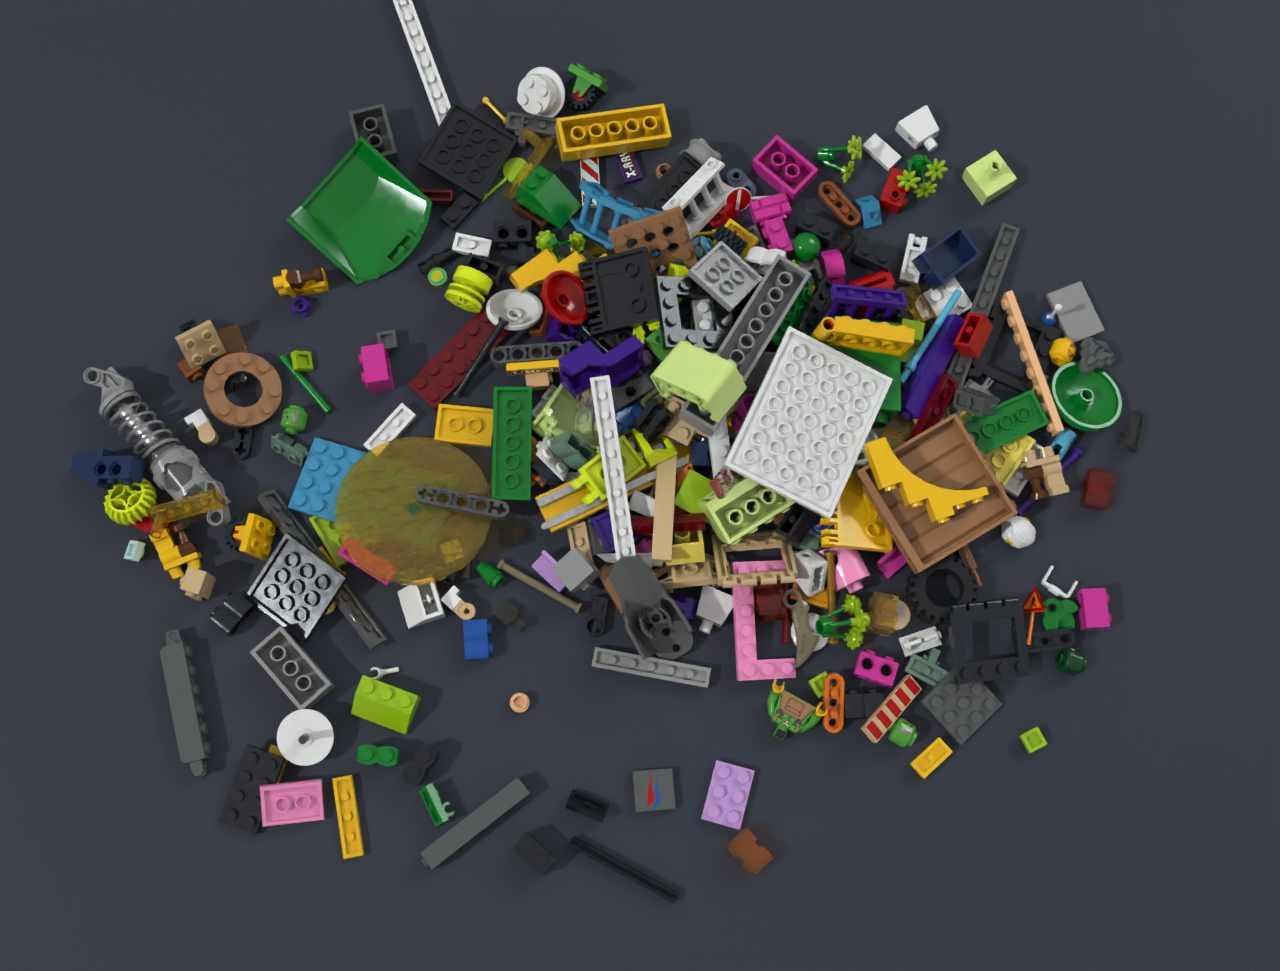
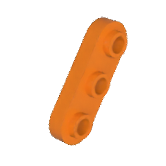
[822,673,844,733]

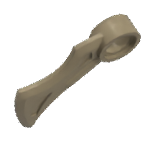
[782,589,820,667]

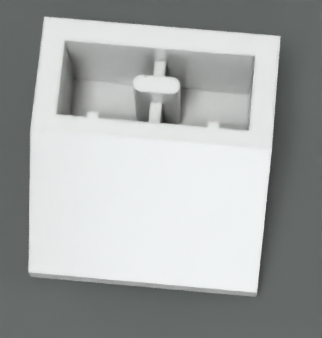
[397,577,446,629]

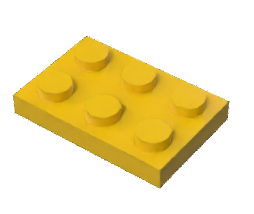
[434,404,493,448]

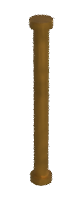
[824,550,839,644]

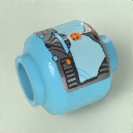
[691,236,714,262]

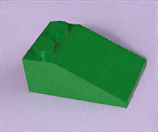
[516,165,582,230]

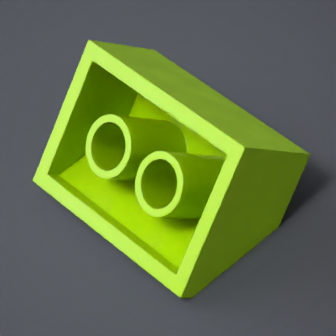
[351,675,421,735]

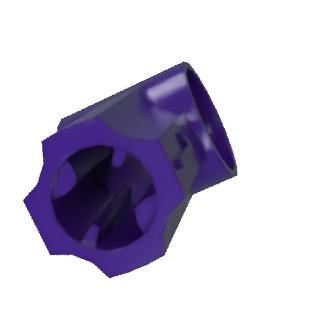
[670,595,699,621]

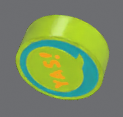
[428,268,447,287]

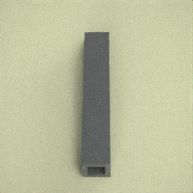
[420,777,531,870]

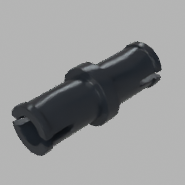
[417,247,455,275]

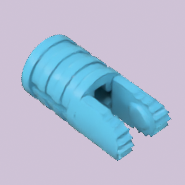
[1050,427,1077,461]

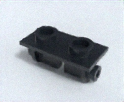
[575,325,612,354]

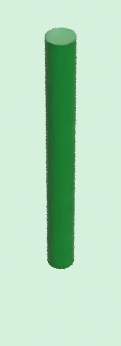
[279,354,332,414]

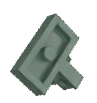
[903,648,948,687]

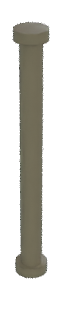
[497,559,583,614]

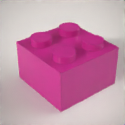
[358,343,394,394]

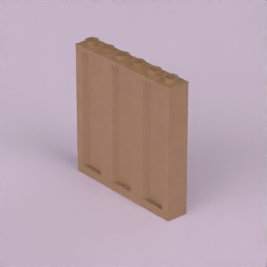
[853,413,1018,574]

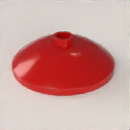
[542,270,589,326]

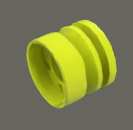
[444,265,493,313]

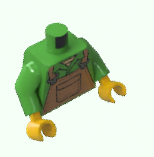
[767,679,829,740]

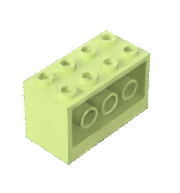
[697,474,795,545]

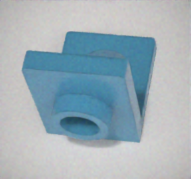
[855,195,882,229]

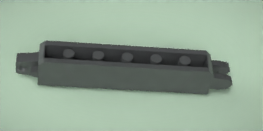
[160,629,212,777]

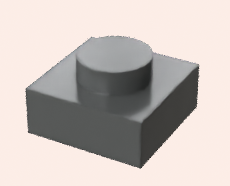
[376,329,399,351]

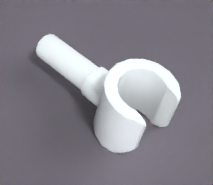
[370,667,399,680]

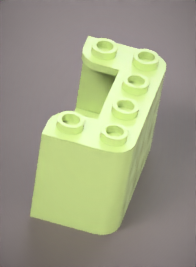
[650,341,747,423]

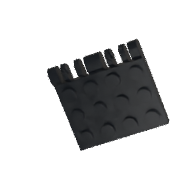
[578,246,659,337]

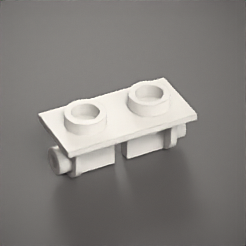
[898,626,942,657]

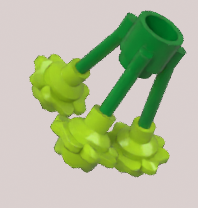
[815,594,870,650]

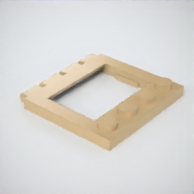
[711,530,798,588]

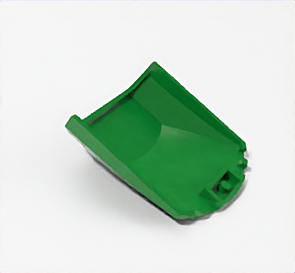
[286,136,432,284]

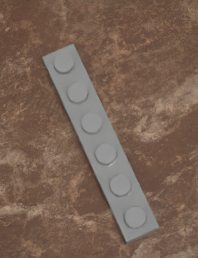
[591,647,711,688]

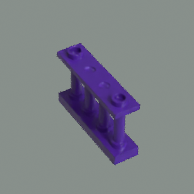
[821,283,907,322]

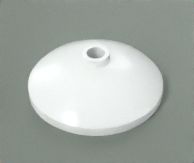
[486,289,543,331]

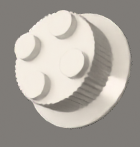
[517,67,565,118]

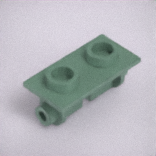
[271,432,309,467]

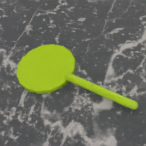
[481,157,530,202]

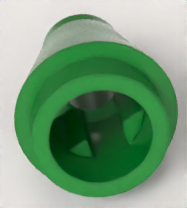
[476,562,505,589]

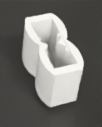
[743,246,786,275]

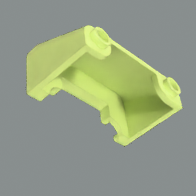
[532,383,600,455]

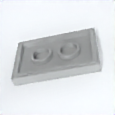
[1046,281,1105,343]

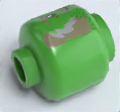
[280,405,308,435]
[887,718,918,748]

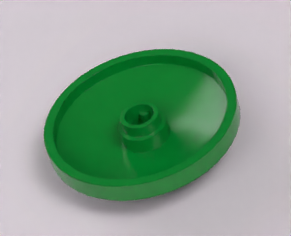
[1049,362,1122,432]

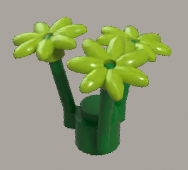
[818,135,862,183]
[897,154,948,198]

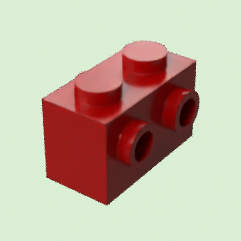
[879,168,912,214]
[954,312,993,359]

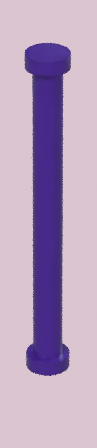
[1016,447,1083,517]

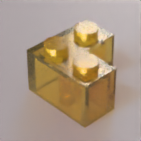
[865,591,899,637]

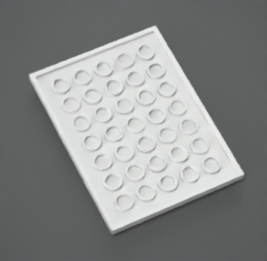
[723,326,893,519]

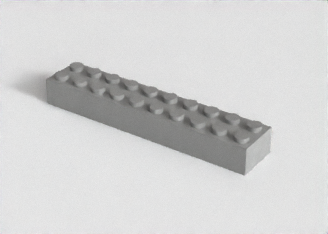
[678,254,811,437]

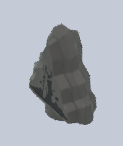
[1079,337,1115,374]

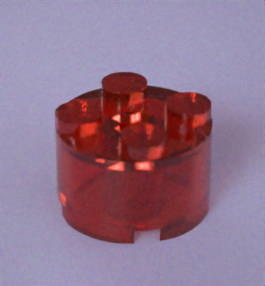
[753,584,786,624]

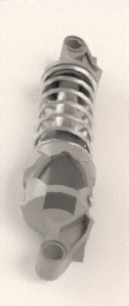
[83,366,231,527]

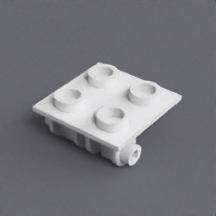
[535,434,570,481]

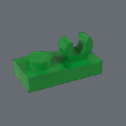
[419,783,454,827]

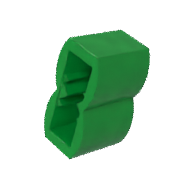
[357,744,402,767]

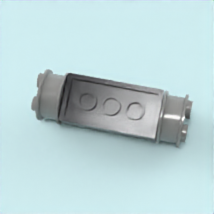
[621,138,722,240]

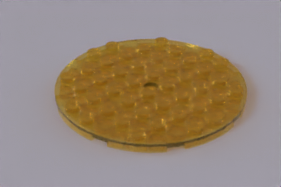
[335,437,492,585]

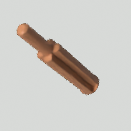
[957,544,982,588]

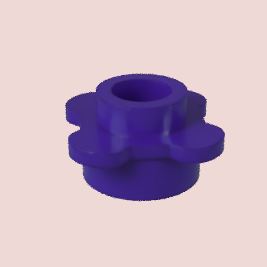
[290,296,313,317]

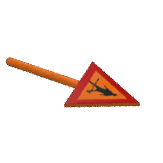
[1022,587,1046,645]

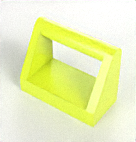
[631,428,678,467]

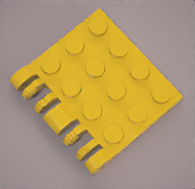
[820,473,892,553]

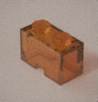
[727,827,773,875]

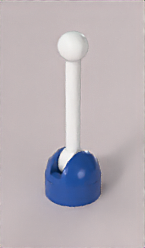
[1040,304,1062,326]

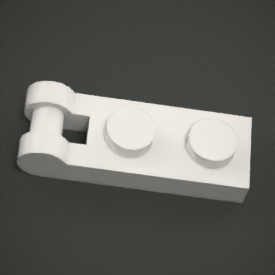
[898,233,928,286]

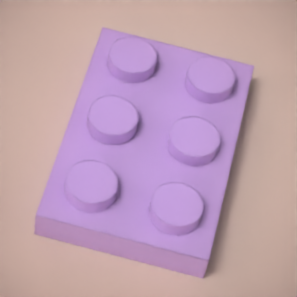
[701,760,755,830]

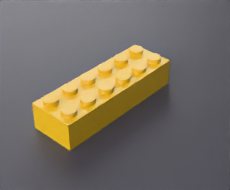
[555,103,672,162]

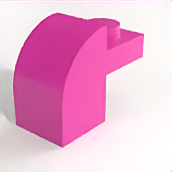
[819,249,846,285]

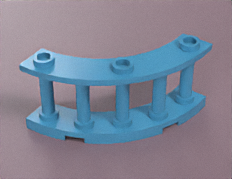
[570,180,663,256]

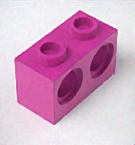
[852,649,899,688]

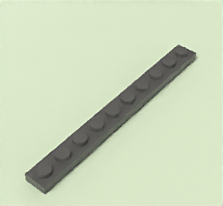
[947,223,1020,388]
[257,489,387,650]

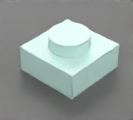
[124,540,145,562]

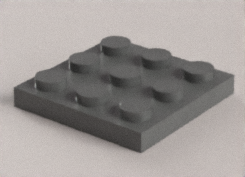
[920,668,1002,745]

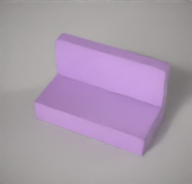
[531,550,566,593]

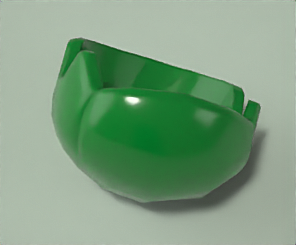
[792,232,821,263]

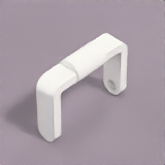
[1041,565,1078,599]

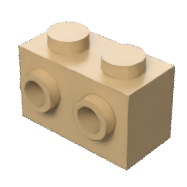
[179,566,217,601]

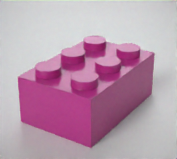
[751,135,818,203]

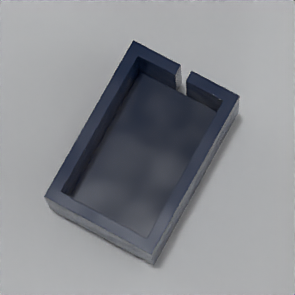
[912,225,982,291]

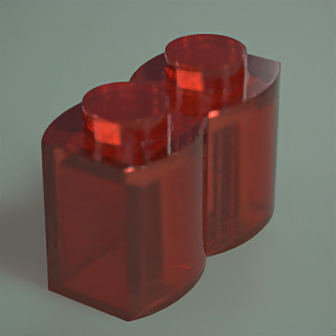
[1081,467,1116,511]

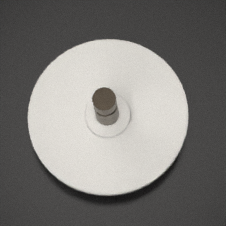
[277,709,334,766]

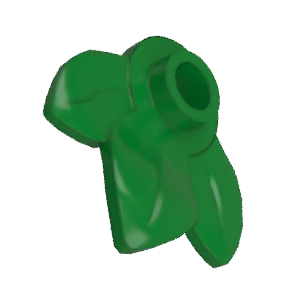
[1043,598,1079,630]

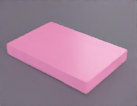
[260,779,324,827]

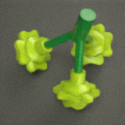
[535,230,586,263]

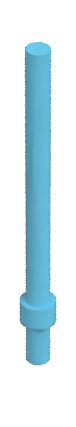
[901,289,962,384]

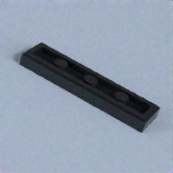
[795,276,832,337]

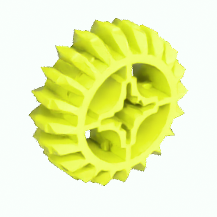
[103,478,158,526]

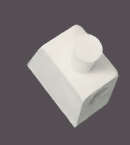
[895,105,939,152]
[793,549,828,596]
[696,585,733,634]

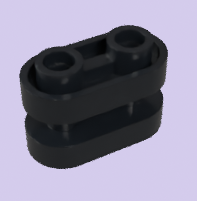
[633,398,674,443]

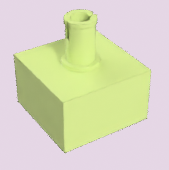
[961,150,1017,206]

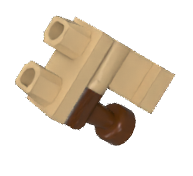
[1020,446,1070,500]

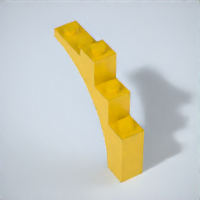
[509,249,607,294]
[863,437,989,524]

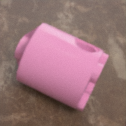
[817,547,871,594]

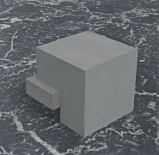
[551,547,602,593]

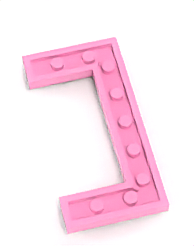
[731,560,796,681]

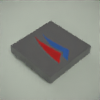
[632,768,676,812]

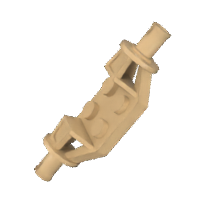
[652,553,731,593]

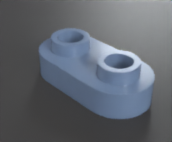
[726,168,757,201]

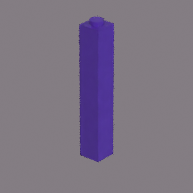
[899,314,964,420]

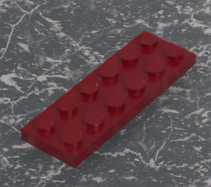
[407,305,513,410]

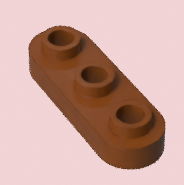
[818,181,861,228]

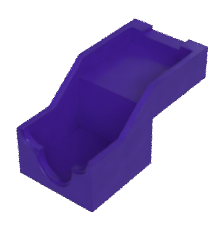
[558,335,644,397]

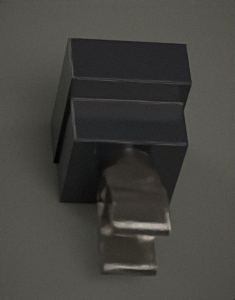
[519,245,542,267]
[224,374,249,394]

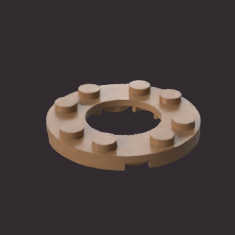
[203,352,282,428]

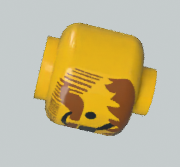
[1049,337,1077,366]

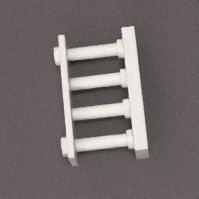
[662,157,734,240]

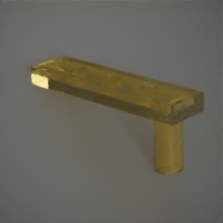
[503,126,554,200]
[148,489,226,539]

